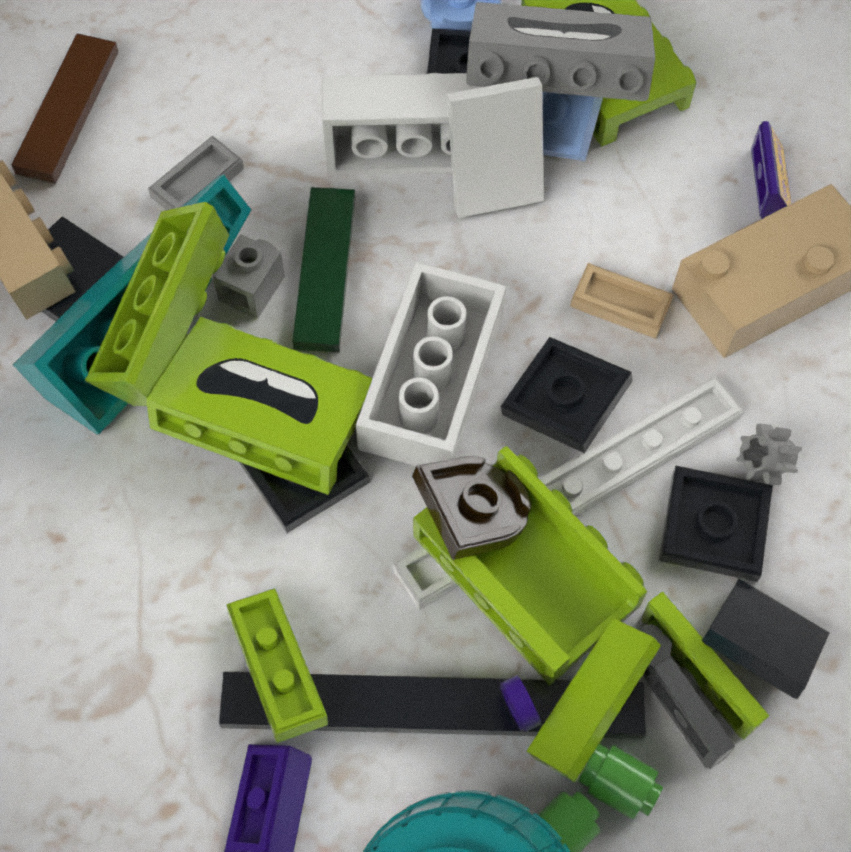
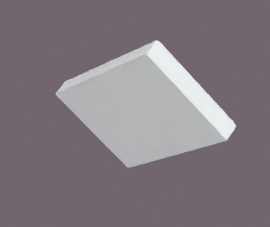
[447,77,544,218]

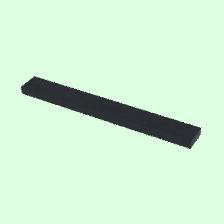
[219,672,646,739]

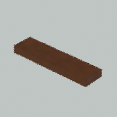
[11,33,119,184]

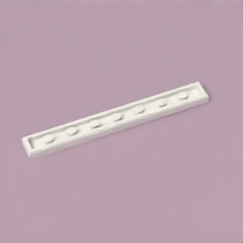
[392,376,744,610]

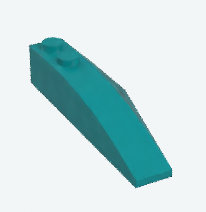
[12,174,252,434]

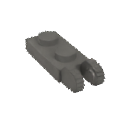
[638,623,735,769]

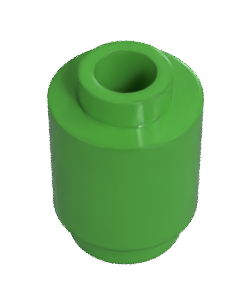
[578,743,663,820]
[538,791,601,852]

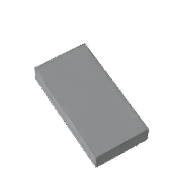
[148,136,244,210]

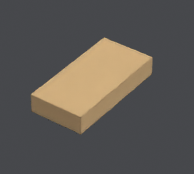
[570,263,674,339]

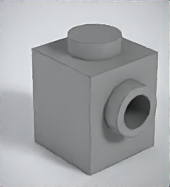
[213,234,285,318]

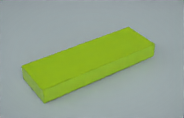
[226,588,328,743]
[641,591,769,739]
[526,618,661,782]

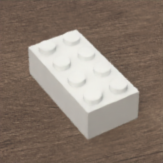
[322,73,481,176]
[356,262,506,466]

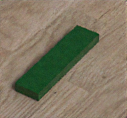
[292,187,356,352]

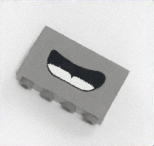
[466,2,655,101]

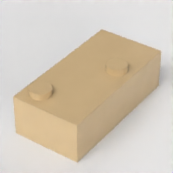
[672,184,851,358]

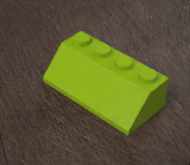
[85,202,229,406]

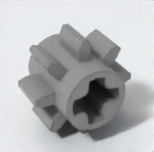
[736,423,802,485]

